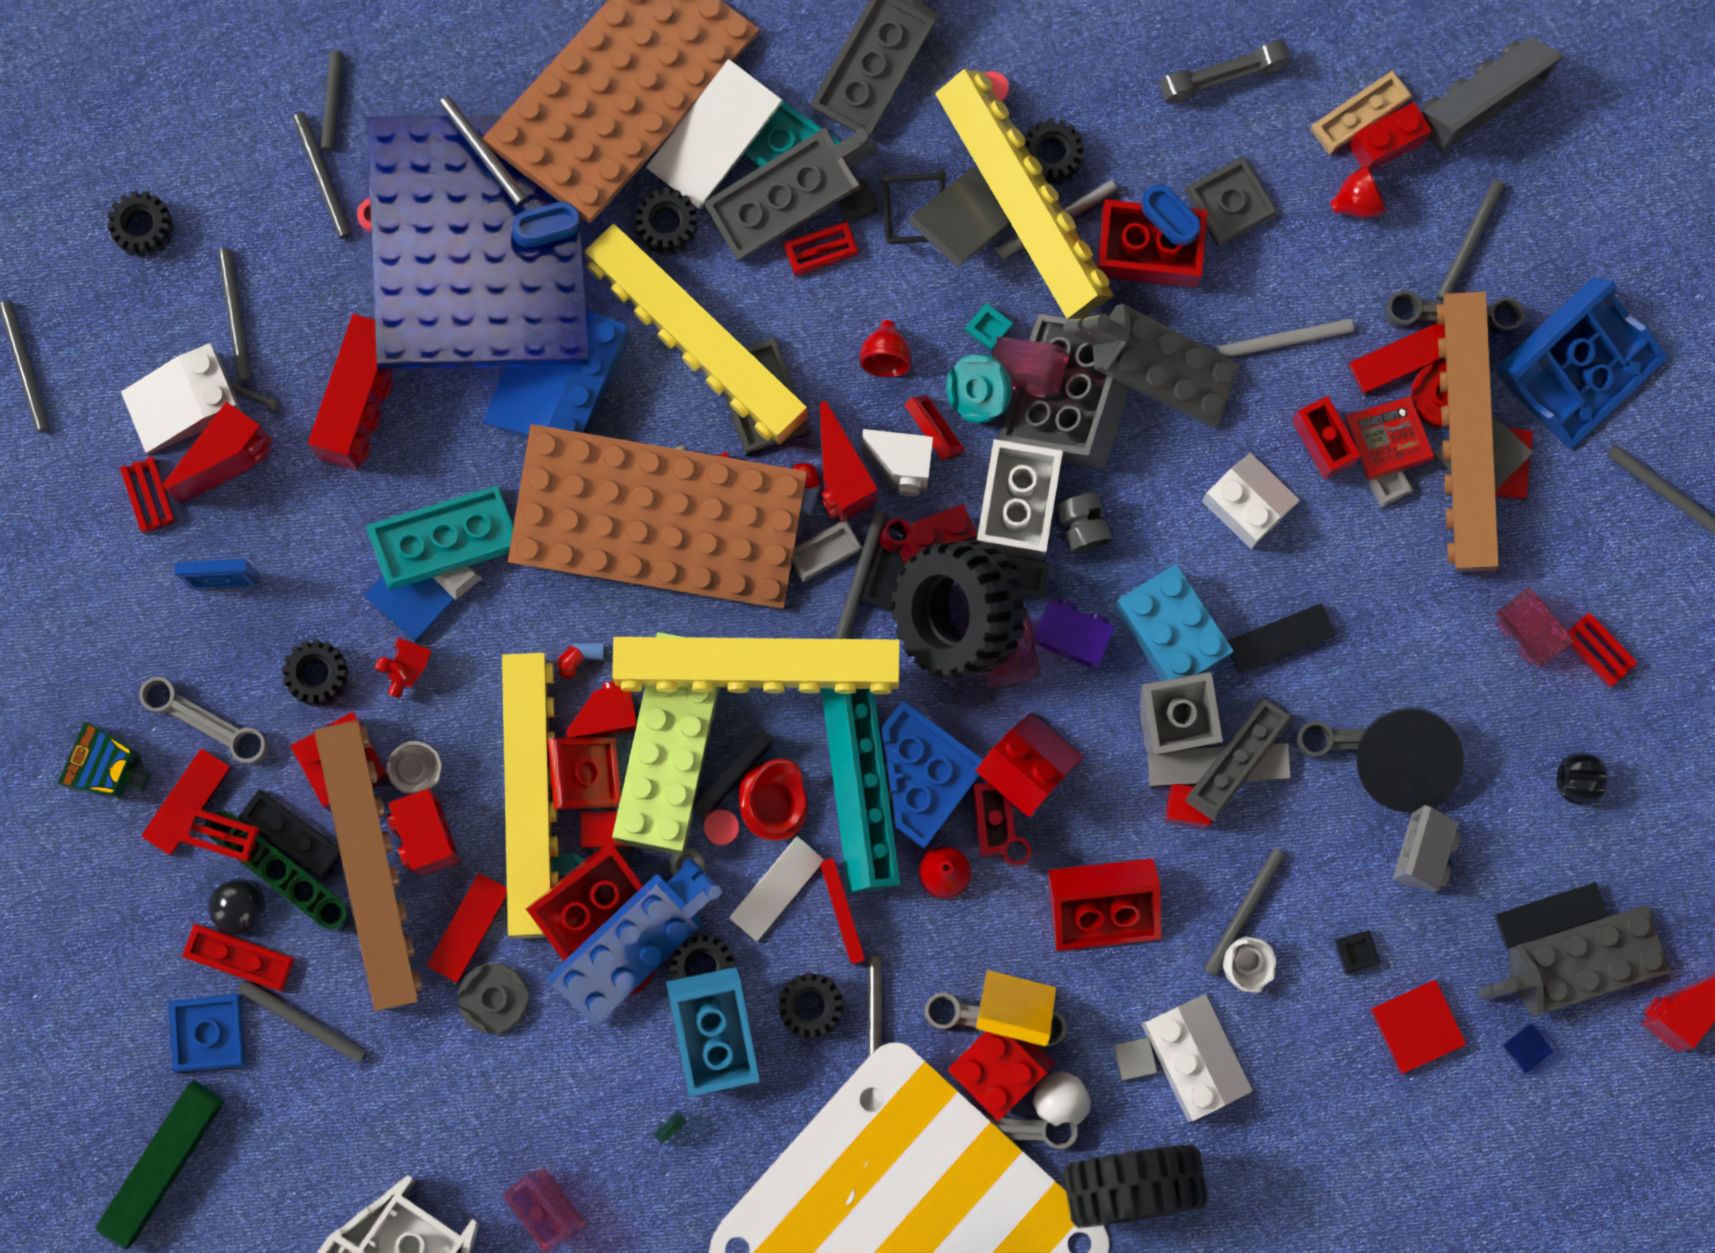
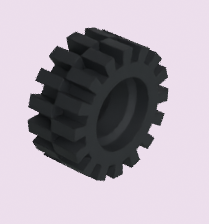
[1025,118,1084,185]
[635,188,698,255]
[107,191,174,258]
[282,640,349,706]
[670,934,735,980]
[778,973,843,1039]

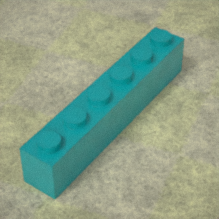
[821,688,900,893]

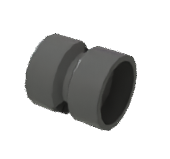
[1056,493,1113,554]

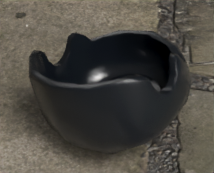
[208,878,266,935]

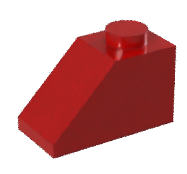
[566,681,637,738]

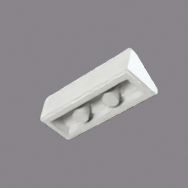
[729,836,824,942]

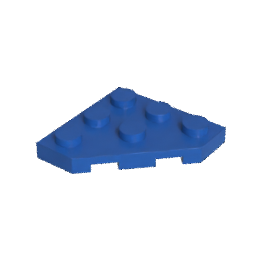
[881,700,983,849]

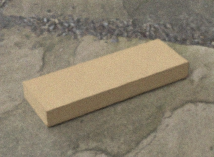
[1310,70,1413,155]

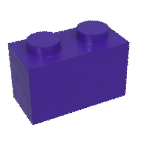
[1032,599,1115,671]

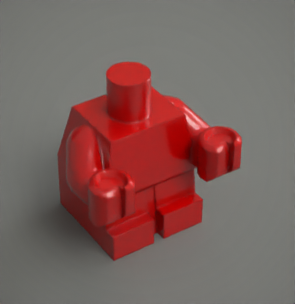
[374,638,432,699]

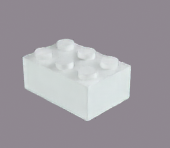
[976,439,1063,560]

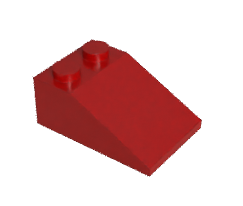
[820,400,878,522]
[162,401,272,504]
[975,712,1084,817]
[526,843,643,961]
[1642,973,1715,1051]

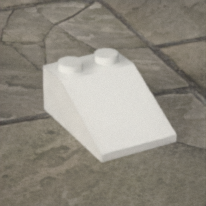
[121,343,243,455]

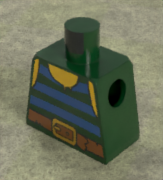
[57,721,151,799]

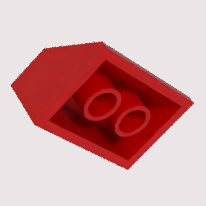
[1048,858,1162,951]

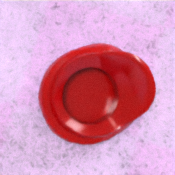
[739,758,808,841]

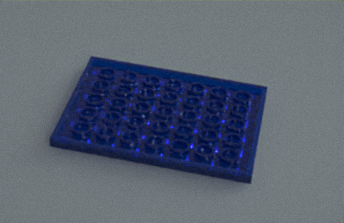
[367,115,589,369]

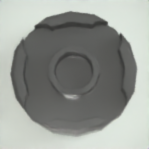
[458,963,530,1034]

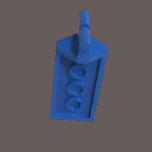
[547,859,721,1027]

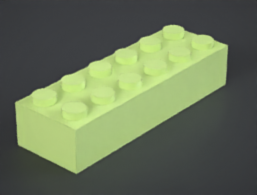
[612,632,720,857]

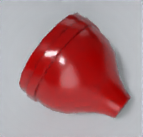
[1330,166,1387,218]
[859,320,912,378]
[918,845,972,899]

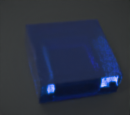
[1501,1023,1554,1074]

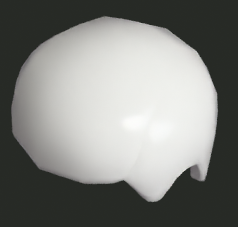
[387,741,442,794]
[1223,937,1276,993]
[1032,1072,1091,1127]

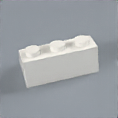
[1141,994,1253,1122]

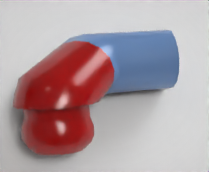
[792,463,822,515]
[556,643,604,678]

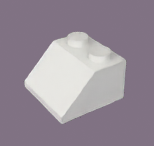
[862,429,933,497]
[1202,453,1300,549]

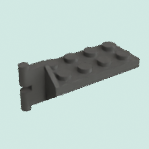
[810,0,939,136]
[704,127,879,262]
[1063,304,1239,428]
[1478,905,1671,1016]

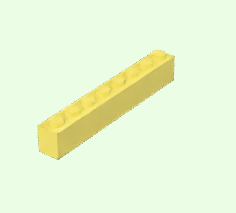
[935,69,1114,319]
[584,223,809,445]
[612,637,899,694]
[502,653,559,939]

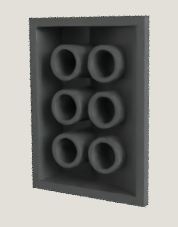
[998,314,1130,470]

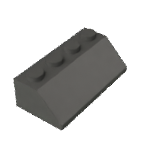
[1421,37,1563,154]

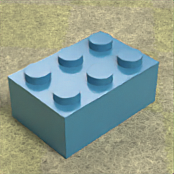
[1114,564,1233,681]
[666,967,760,1097]

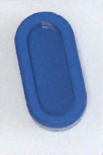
[1141,185,1200,246]
[512,202,580,247]

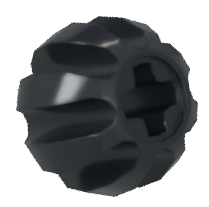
[1556,752,1607,805]

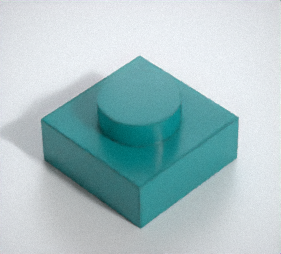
[964,303,1013,352]

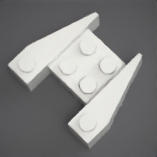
[317,1176,480,1253]

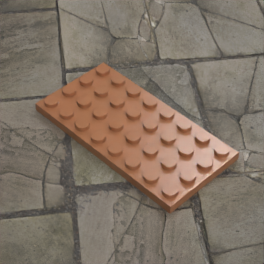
[483,0,759,224]
[508,424,807,609]

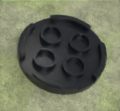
[1356,707,1464,812]

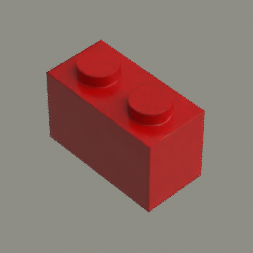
[1349,102,1431,171]
[1292,396,1361,480]

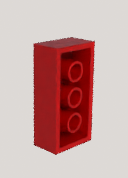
[308,314,404,471]

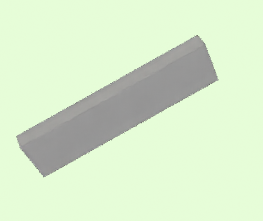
[1147,743,1291,787]

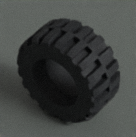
[892,540,1027,678]
[1063,1144,1208,1228]

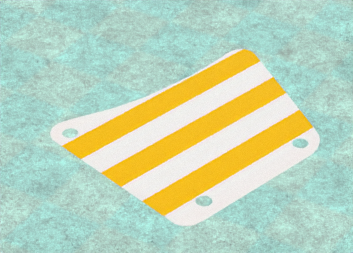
[709,1043,1109,1253]

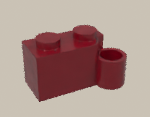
[880,504,978,564]
[972,783,1031,868]

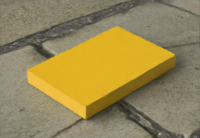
[976,970,1056,1046]

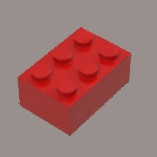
[1096,199,1208,288]

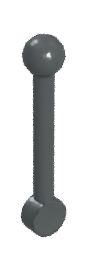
[230,381,280,411]

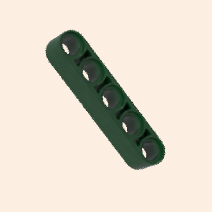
[205,810,352,932]
[95,1079,225,1251]

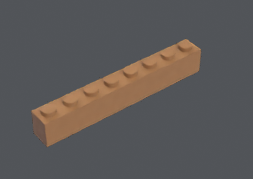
[1437,291,1499,573]
[314,720,422,1011]

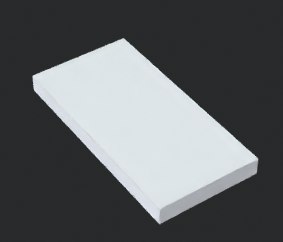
[646,59,783,210]

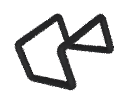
[882,168,946,244]

